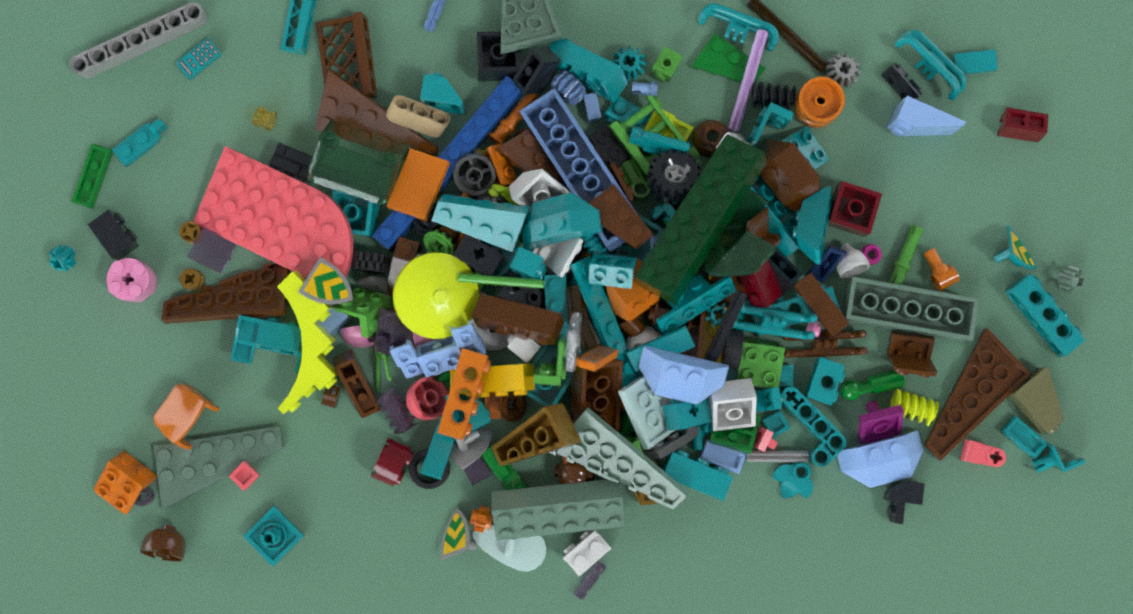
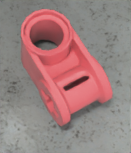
[960,439,1006,467]

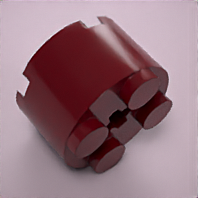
[370,437,414,487]

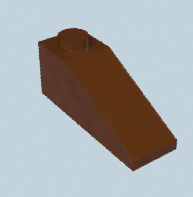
[384,237,422,302]
[333,348,381,418]

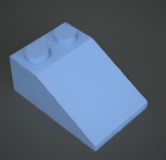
[886,96,966,137]

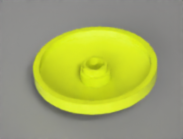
[393,252,479,339]

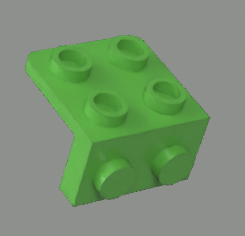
[333,288,393,338]

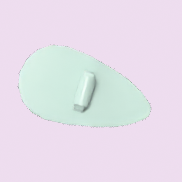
[473,525,546,572]

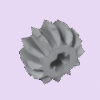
[825,52,861,88]

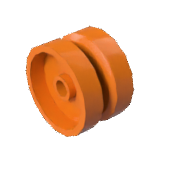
[794,77,845,129]

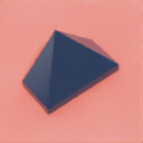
[805,246,847,282]

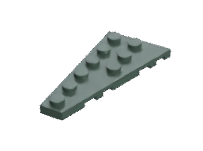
[549,407,688,509]

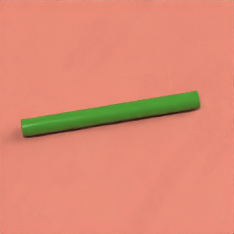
[458,273,545,288]

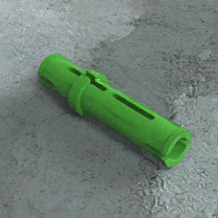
[888,225,924,285]

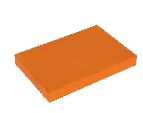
[386,148,450,221]

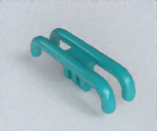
[698,3,779,51]
[895,29,967,100]
[732,305,818,340]

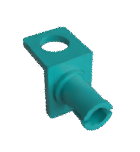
[1032,443,1086,474]

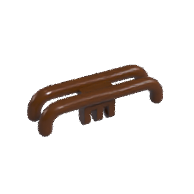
[782,329,868,358]

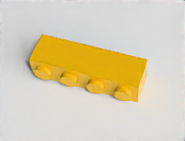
[450,364,535,398]

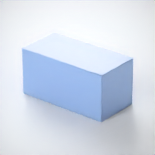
[583,93,601,123]

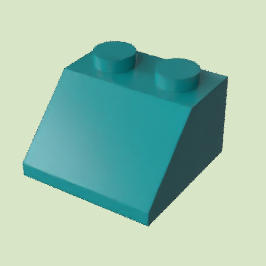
[420,72,466,116]

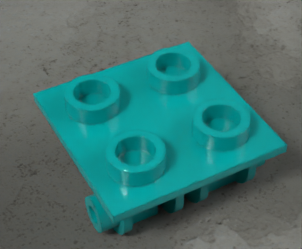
[782,126,830,169]

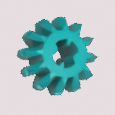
[611,45,646,82]

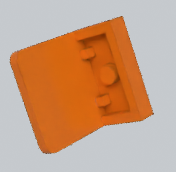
[94,451,157,514]

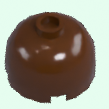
[140,525,186,562]

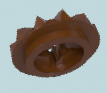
[496,391,527,422]

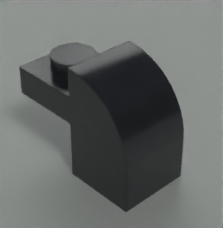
[883,480,925,524]

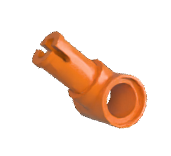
[923,248,960,291]

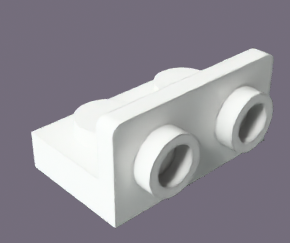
[563,530,612,576]

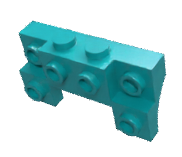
[230,315,302,373]

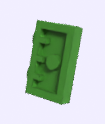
[534,334,569,386]
[736,338,785,388]

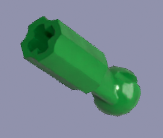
[840,370,905,401]
[481,443,529,490]

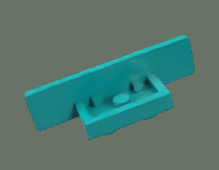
[656,275,736,335]

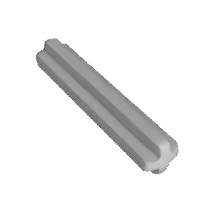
[746,450,810,462]

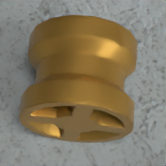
[179,221,205,244]
[179,268,205,291]

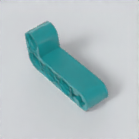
[780,387,847,467]

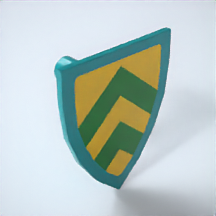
[994,225,1037,270]

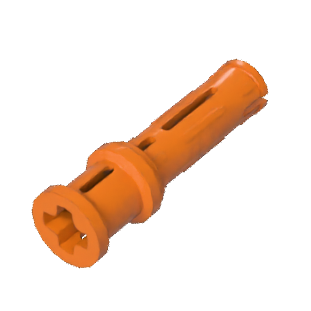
[488,93,539,145]

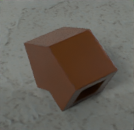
[321,385,340,408]

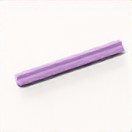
[728,29,768,132]

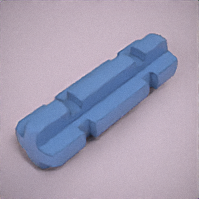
[423,0,446,32]

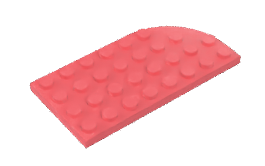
[193,146,353,278]

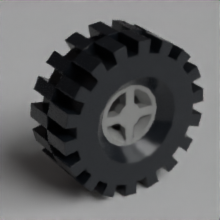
[647,149,702,205]

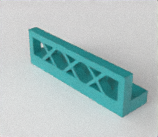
[280,0,317,55]

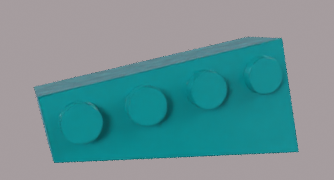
[549,38,628,103]

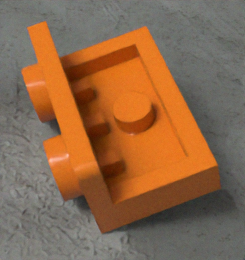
[483,144,517,188]

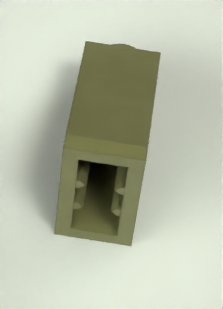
[1009,367,1064,434]

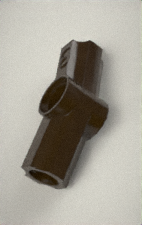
[566,285,601,352]

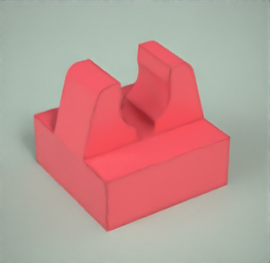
[753,426,778,452]
[229,461,261,491]

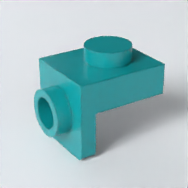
[755,387,783,412]

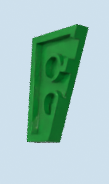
[691,33,766,83]

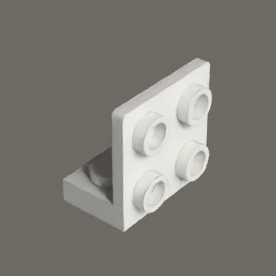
[530,237,583,277]

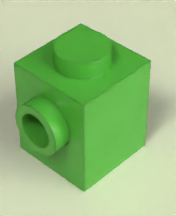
[651,47,683,83]

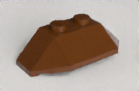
[756,138,820,213]

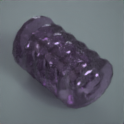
[376,387,419,435]

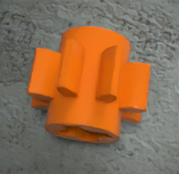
[469,505,493,533]

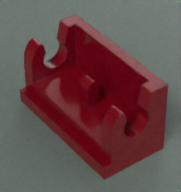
[997,108,1048,143]

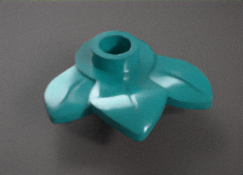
[772,462,813,499]

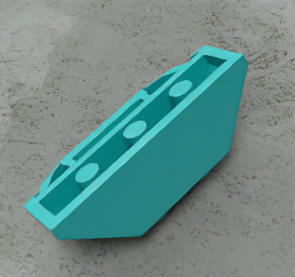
[793,186,833,264]
[521,192,602,250]

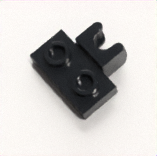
[589,124,631,167]

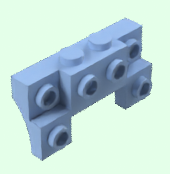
[390,321,486,379]

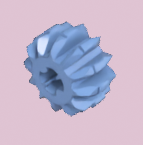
[551,70,586,105]

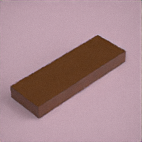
[793,273,850,337]

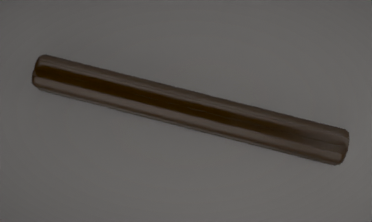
[747,0,828,72]

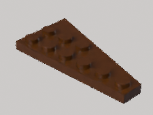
[315,69,439,160]
[161,262,291,324]
[924,328,1031,461]

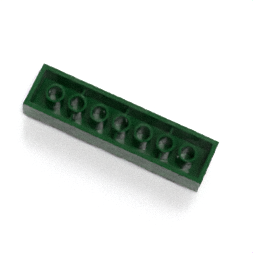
[634,134,767,305]

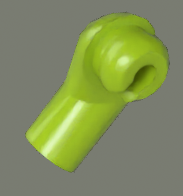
[488,184,517,205]

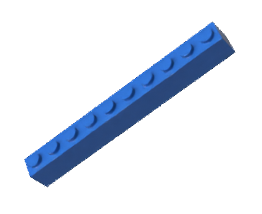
[372,76,524,252]

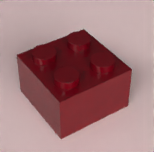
[828,181,882,237]

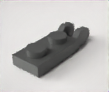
[644,426,699,459]

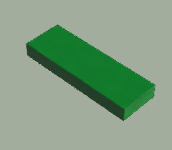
[71,143,113,209]

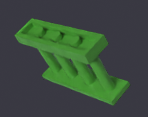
[608,94,701,177]

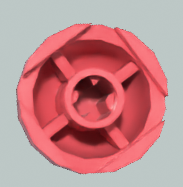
[406,377,449,421]

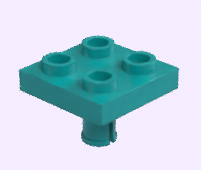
[243,505,305,567]

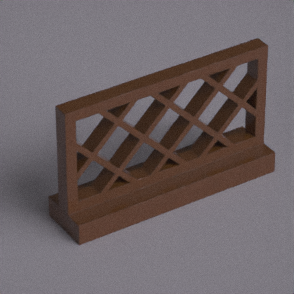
[316,12,378,98]

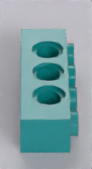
[1004,274,1086,357]
[749,284,840,337]

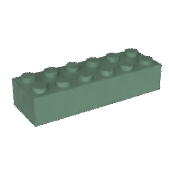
[842,277,979,342]
[491,479,625,540]

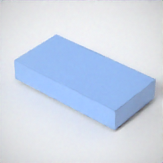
[699,439,746,474]

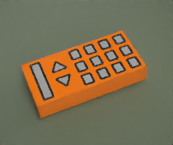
[576,345,618,372]

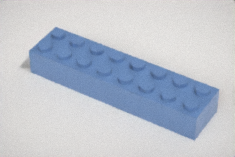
[520,88,638,253]

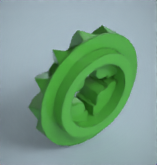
[423,229,455,255]

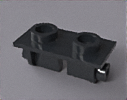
[881,62,923,100]

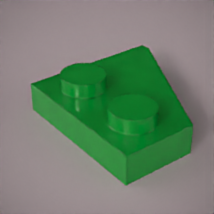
[709,414,761,455]

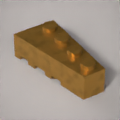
[491,403,582,466]

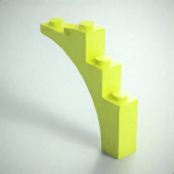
[277,271,338,414]

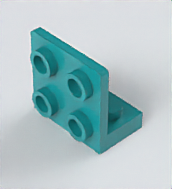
[747,102,794,146]

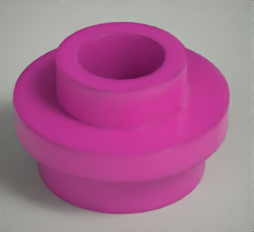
[861,244,882,265]

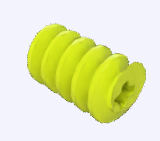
[890,389,939,426]

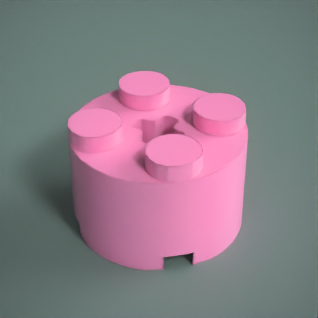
[106,258,157,302]

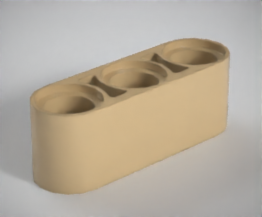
[386,95,450,138]

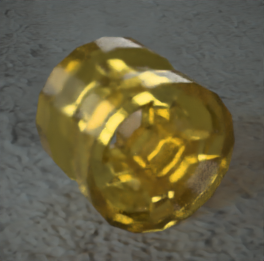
[252,106,277,131]

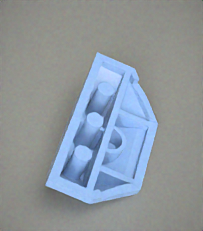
[639,346,729,404]
[837,430,924,488]

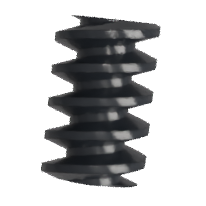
[751,81,796,110]

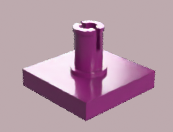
[857,400,904,445]

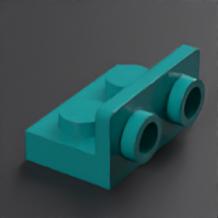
[604,96,652,136]
[650,203,676,228]
[589,253,637,289]

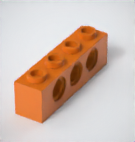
[437,348,491,440]

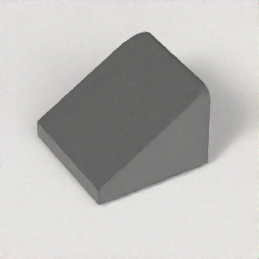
[357,276,388,294]

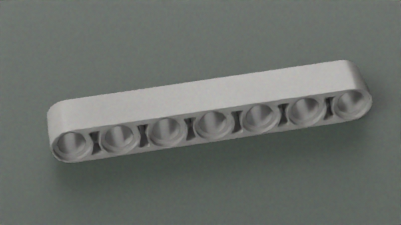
[69,2,208,79]

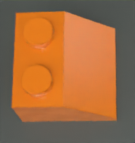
[606,257,660,322]

